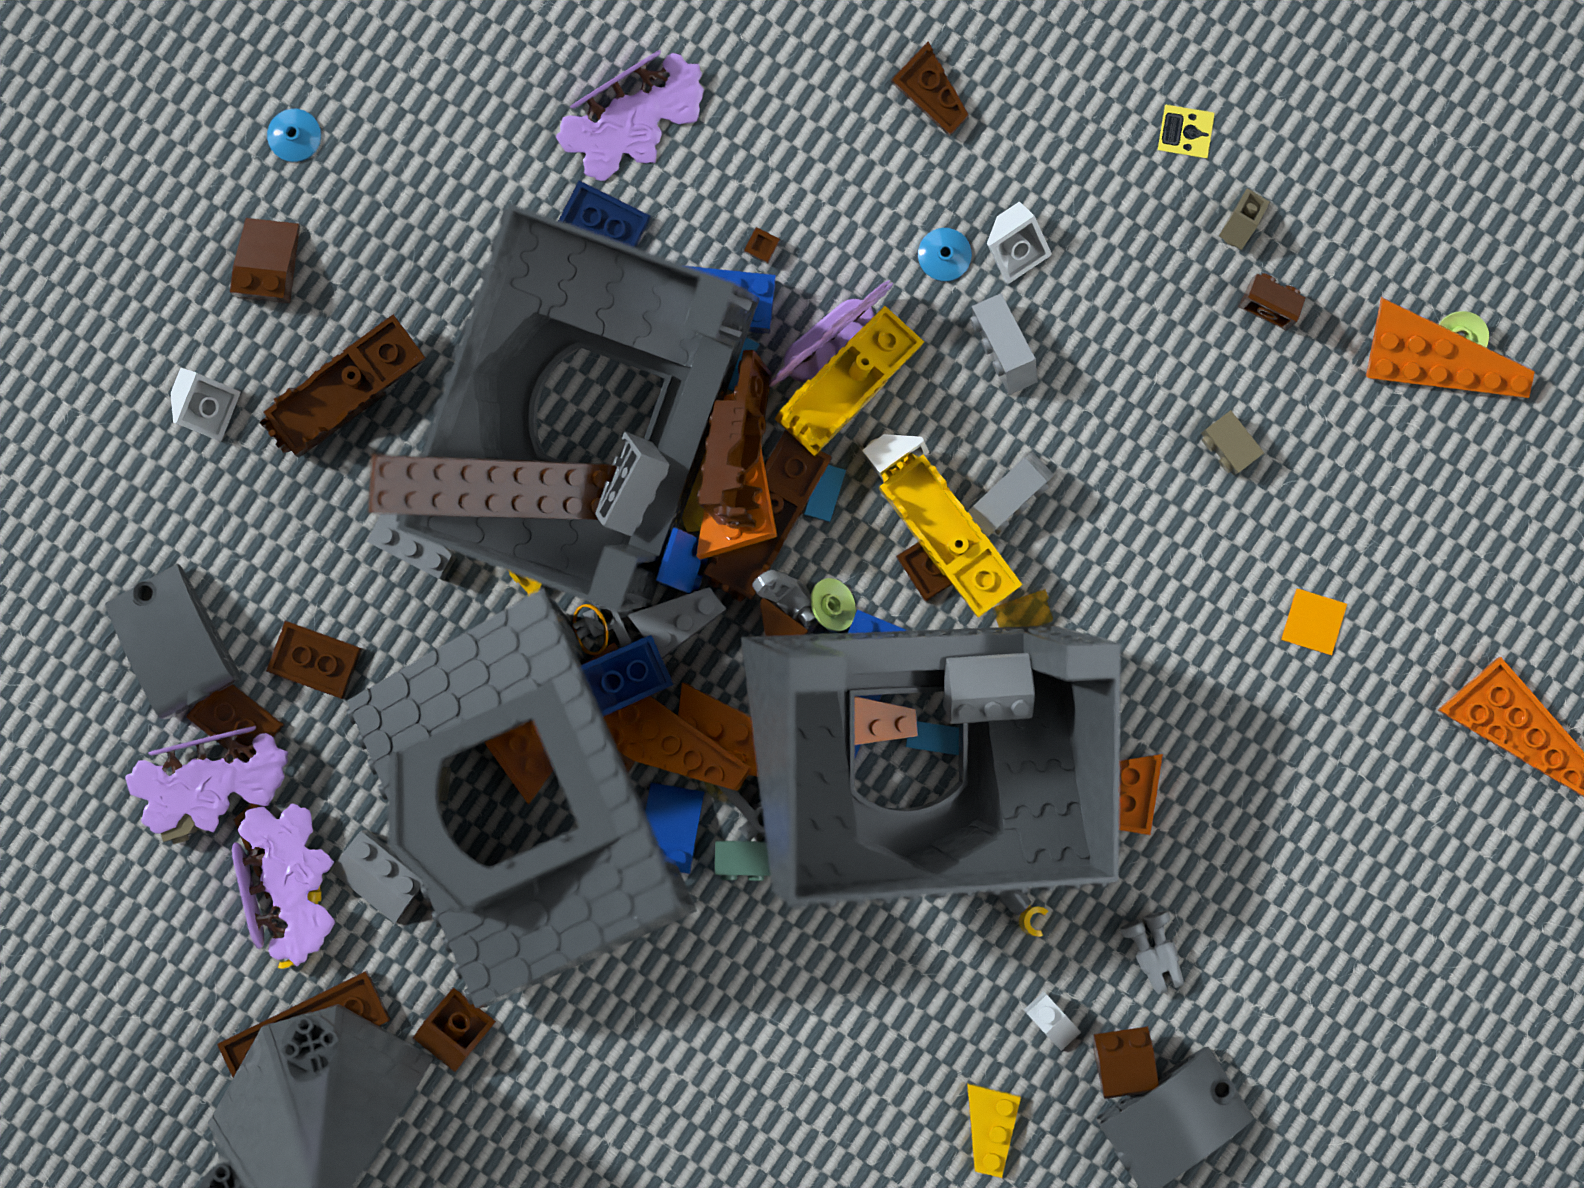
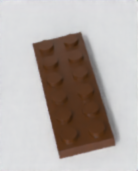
[217,971,391,1078]

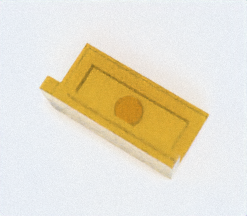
[992,589,1053,627]

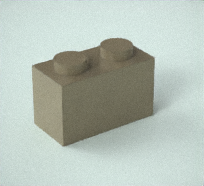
[1201,410,1264,475]

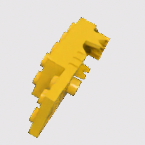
[775,306,924,456]
[879,453,1023,618]

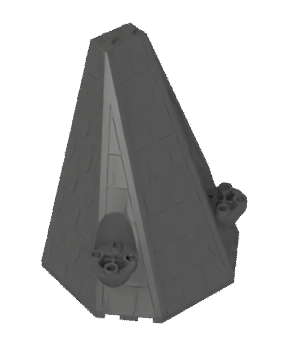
[200,1004,434,1188]

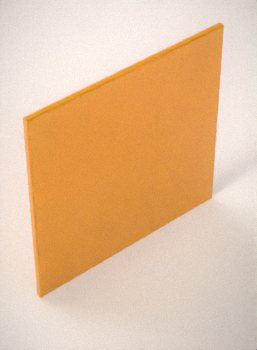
[1281,588,1347,655]

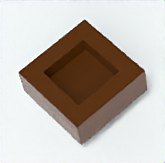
[744,227,780,264]

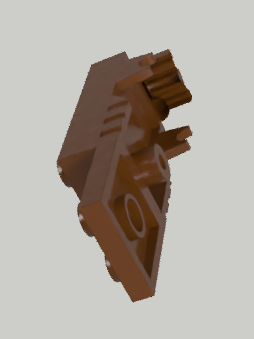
[259,314,426,458]
[698,350,772,529]
[704,430,832,603]

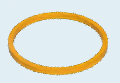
[572,604,608,656]

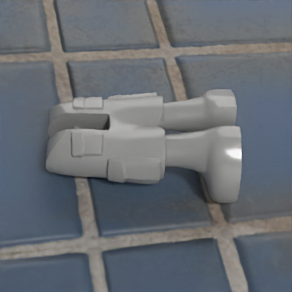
[1120,910,1184,995]

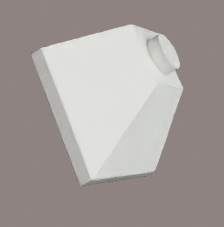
[987,202,1052,284]
[171,368,241,442]

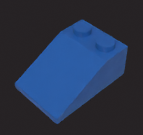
[656,527,709,594]
[581,635,674,717]
[645,783,704,874]

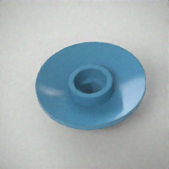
[267,109,321,162]
[918,228,972,282]

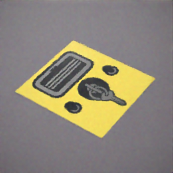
[1158,104,1215,158]

